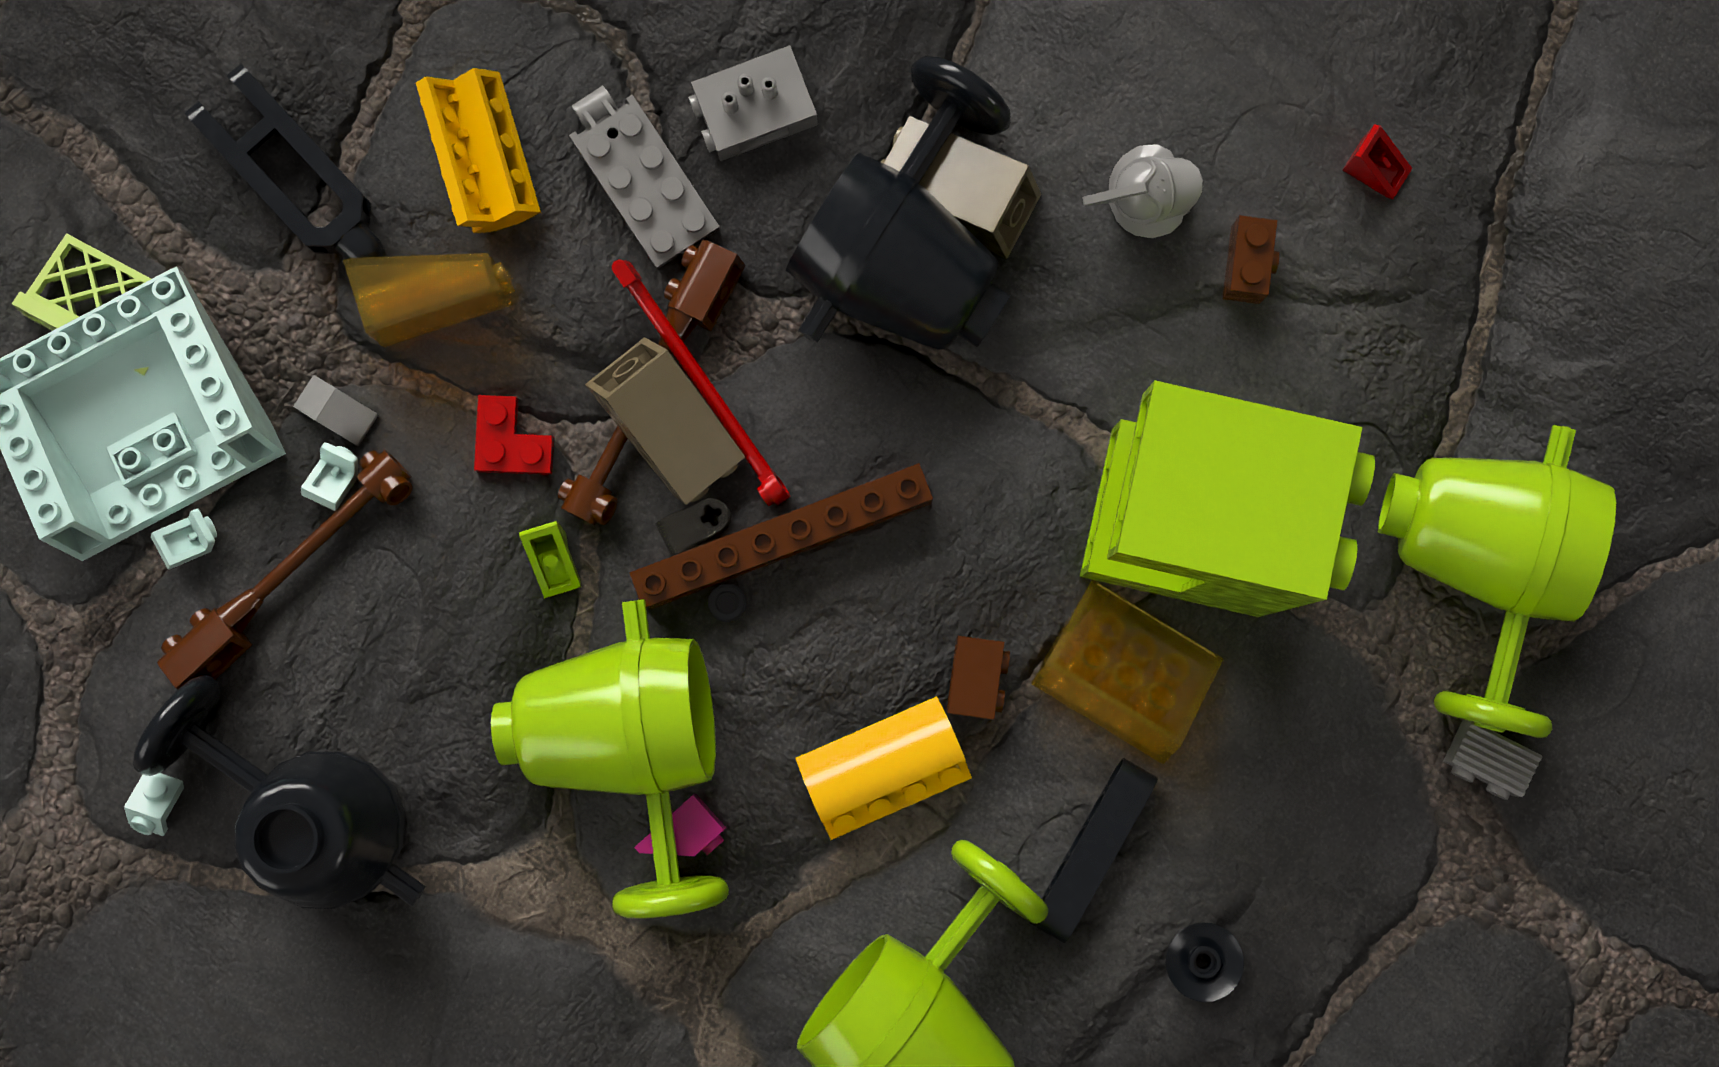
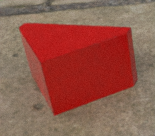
[1343,124,1413,199]

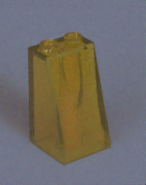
[343,253,515,347]

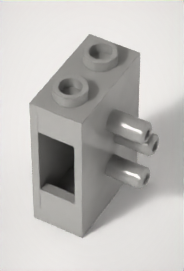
[688,45,818,161]

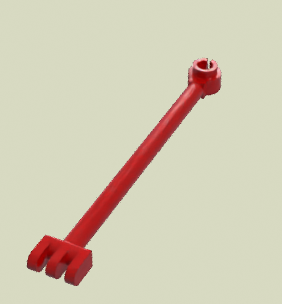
[612,259,790,506]

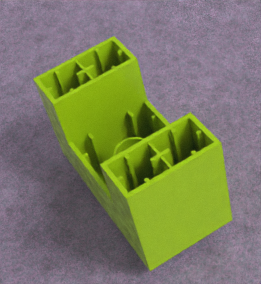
[1080,380,1375,617]

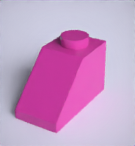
[634,794,726,856]

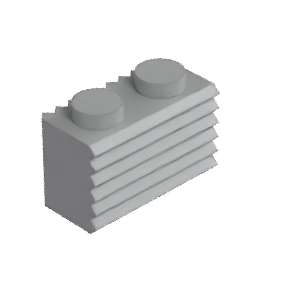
[1443,720,1542,800]

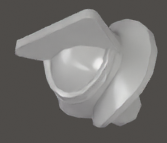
[1082,144,1203,238]

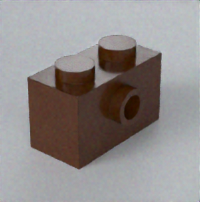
[1223,215,1280,304]
[946,636,1010,720]

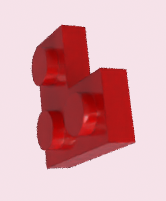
[474,395,554,475]

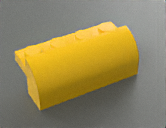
[416,68,541,233]
[795,696,972,840]

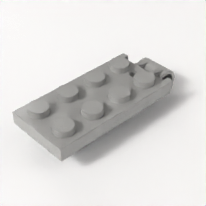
[569,86,720,269]

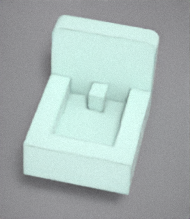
[301,442,359,511]
[151,508,217,570]
[124,773,184,836]

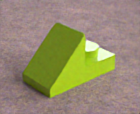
[519,521,581,599]

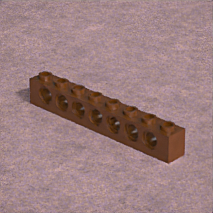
[629,463,933,611]

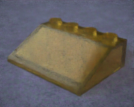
[1031,579,1223,764]

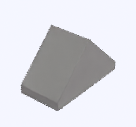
[293,375,379,446]

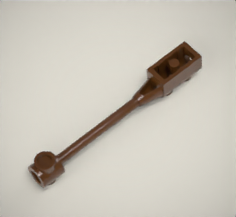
[558,240,746,526]
[157,450,412,689]

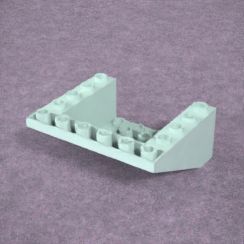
[0,266,286,561]

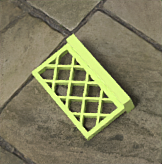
[12,233,151,376]

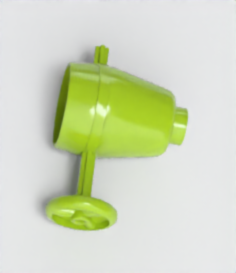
[1378,425,1616,738]
[491,599,729,918]
[797,840,1048,1067]

